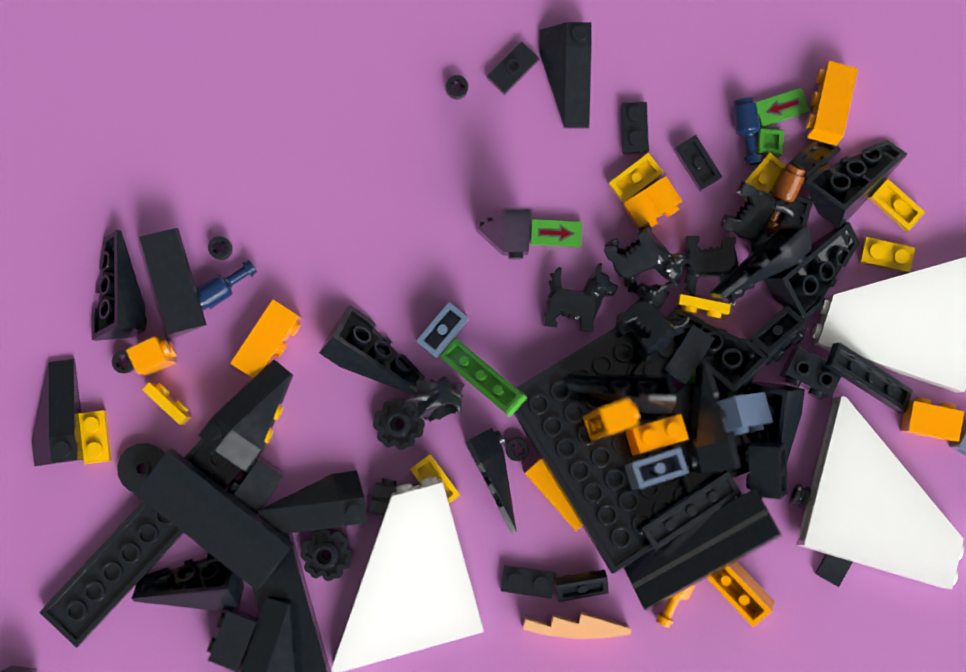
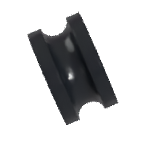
[446,75,468,99]
[208,236,233,260]
[112,351,135,374]
[506,438,529,462]
[789,483,811,509]

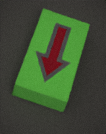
[755,88,810,128]
[531,219,582,248]

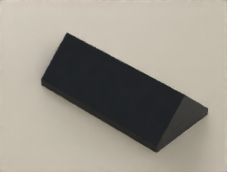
[138,228,207,340]

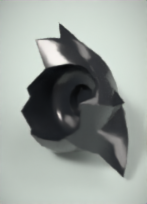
[406,376,465,422]

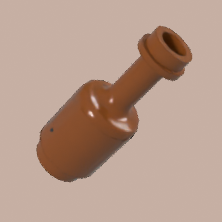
[766,163,805,230]

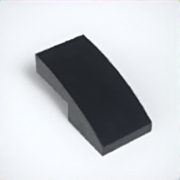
[663,325,714,384]

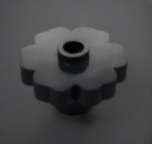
[373,398,425,450]
[300,529,354,581]

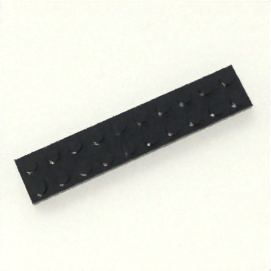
[39,439,242,648]

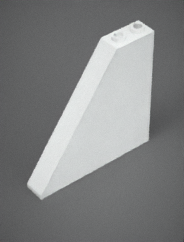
[811,257,966,393]
[796,396,964,589]
[332,477,484,672]

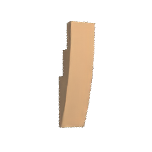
[522,611,631,639]

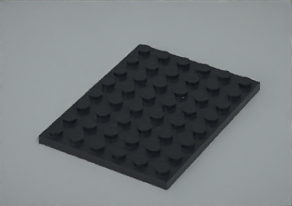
[513,328,690,574]

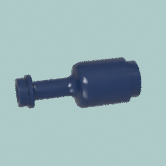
[732,97,762,166]
[196,260,257,311]

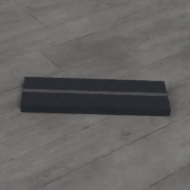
[623,489,782,611]

